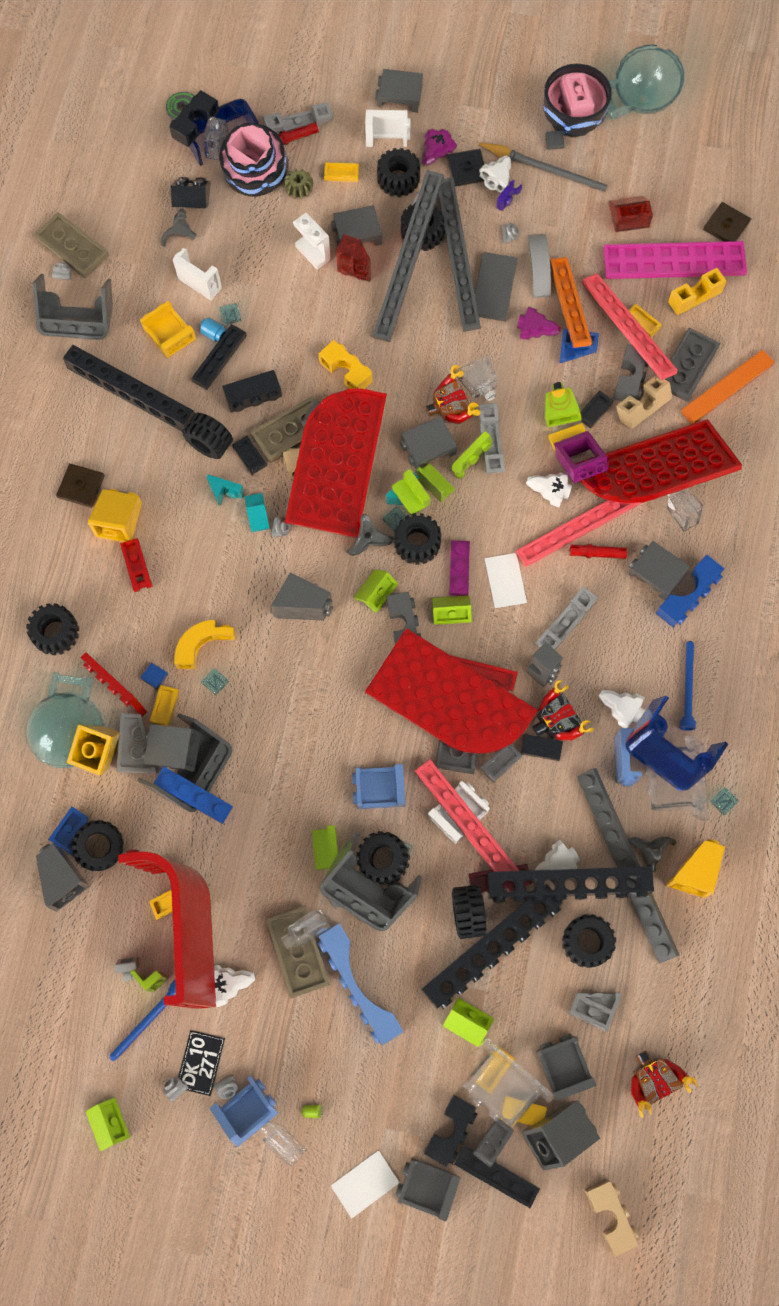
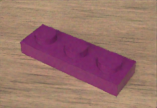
[449,540,470,596]

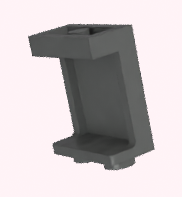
[375,69,423,113]
[331,205,382,252]
[400,416,457,470]
[628,541,690,601]
[536,1034,596,1101]
[395,1158,460,1222]

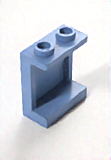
[614,728,642,786]
[352,764,405,809]
[210,1075,278,1147]

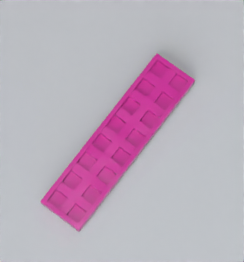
[603,241,747,279]

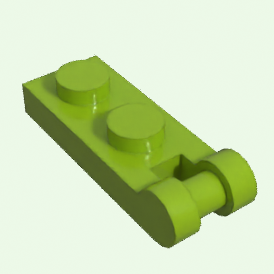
[452,431,492,479]

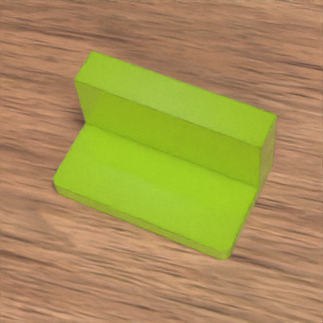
[416,463,455,502]
[392,469,431,516]
[354,569,399,613]
[432,595,472,625]
[312,825,338,870]
[130,969,168,993]
[443,997,494,1047]
[86,1097,130,1151]

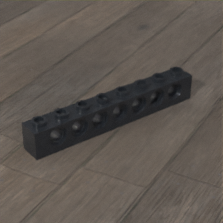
[63,345,195,431]
[487,866,654,903]
[421,884,563,1009]

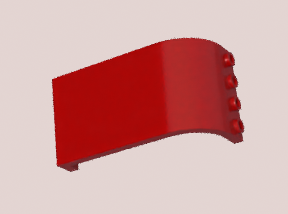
[118,849,216,1009]

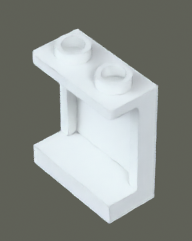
[365,110,411,147]
[293,212,331,270]
[173,248,222,301]
[428,781,490,845]

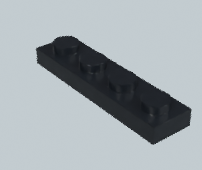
[191,324,247,390]
[454,1145,540,1209]

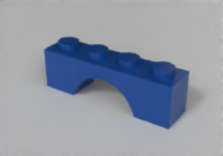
[656,555,725,628]
[153,766,233,824]

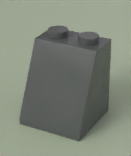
[272,573,334,621]
[142,724,201,772]
[36,843,90,912]
[522,1100,600,1171]

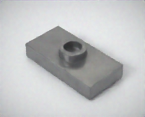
[480,744,522,783]
[473,1118,514,1167]

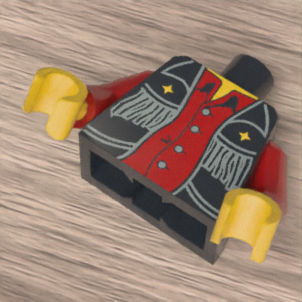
[532,680,594,741]

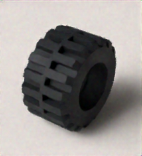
[377,148,420,197]
[401,202,445,251]
[182,413,233,459]
[394,513,441,565]
[26,603,79,655]
[71,820,124,871]
[356,831,410,885]
[452,884,487,939]
[562,914,616,968]

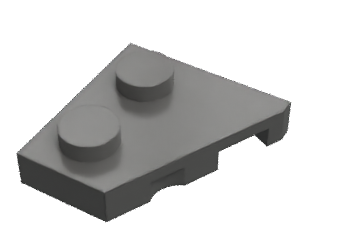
[568,993,622,1032]

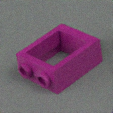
[554,431,608,483]

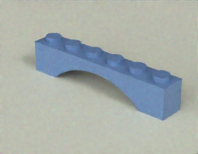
[318,923,404,1046]

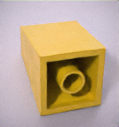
[88,489,142,542]
[67,724,120,776]
[666,839,725,898]

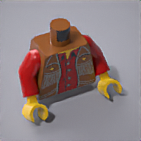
[426,365,480,424]
[631,1050,698,1117]

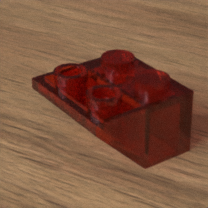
[609,196,653,232]
[336,234,371,282]

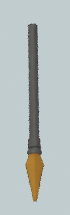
[479,142,607,192]

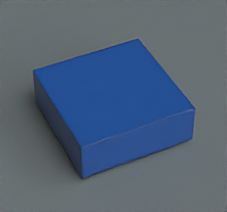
[141,662,168,689]

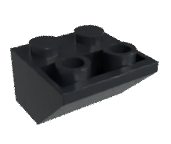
[171,177,211,208]

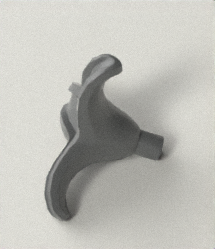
[161,208,197,247]
[347,514,394,556]
[628,837,676,872]

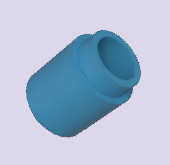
[199,318,226,342]

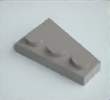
[116,713,156,774]

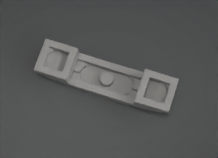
[263,102,333,134]
[528,234,551,298]
[479,403,505,474]
[535,586,598,650]

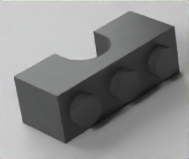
[613,344,648,401]
[386,592,421,644]
[527,642,563,687]

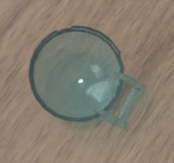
[608,44,684,120]
[26,672,104,768]

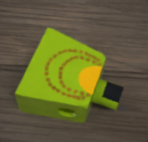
[545,382,582,428]

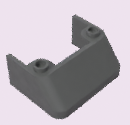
[33,274,113,340]
[138,713,232,812]
[320,833,422,931]

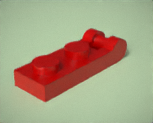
[120,538,153,592]

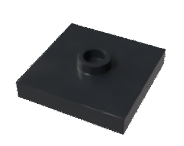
[447,149,485,187]

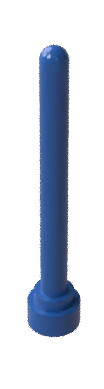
[680,641,696,731]
[110,979,176,1061]

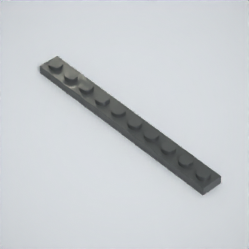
[373,170,444,342]
[439,177,481,332]
[577,768,680,964]

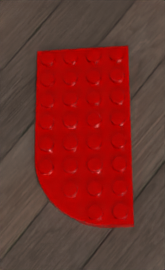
[284,388,387,538]
[575,419,742,503]
[365,628,538,754]

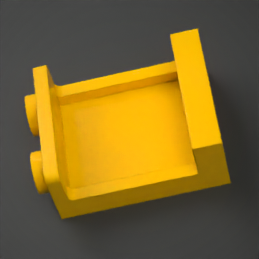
[140,301,196,359]

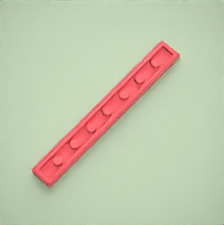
[582,273,678,380]
[516,500,642,567]
[415,759,530,892]

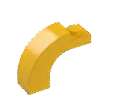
[174,620,236,669]

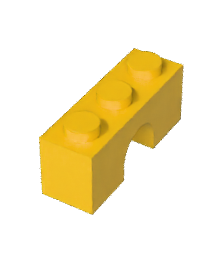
[668,268,727,316]
[318,340,373,389]

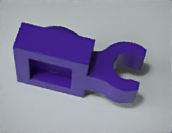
[496,180,522,211]

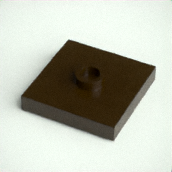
[703,202,752,242]
[56,463,105,508]

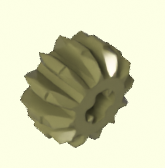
[284,169,313,199]

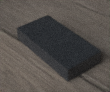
[580,390,614,428]
[232,436,267,475]
[521,734,563,761]

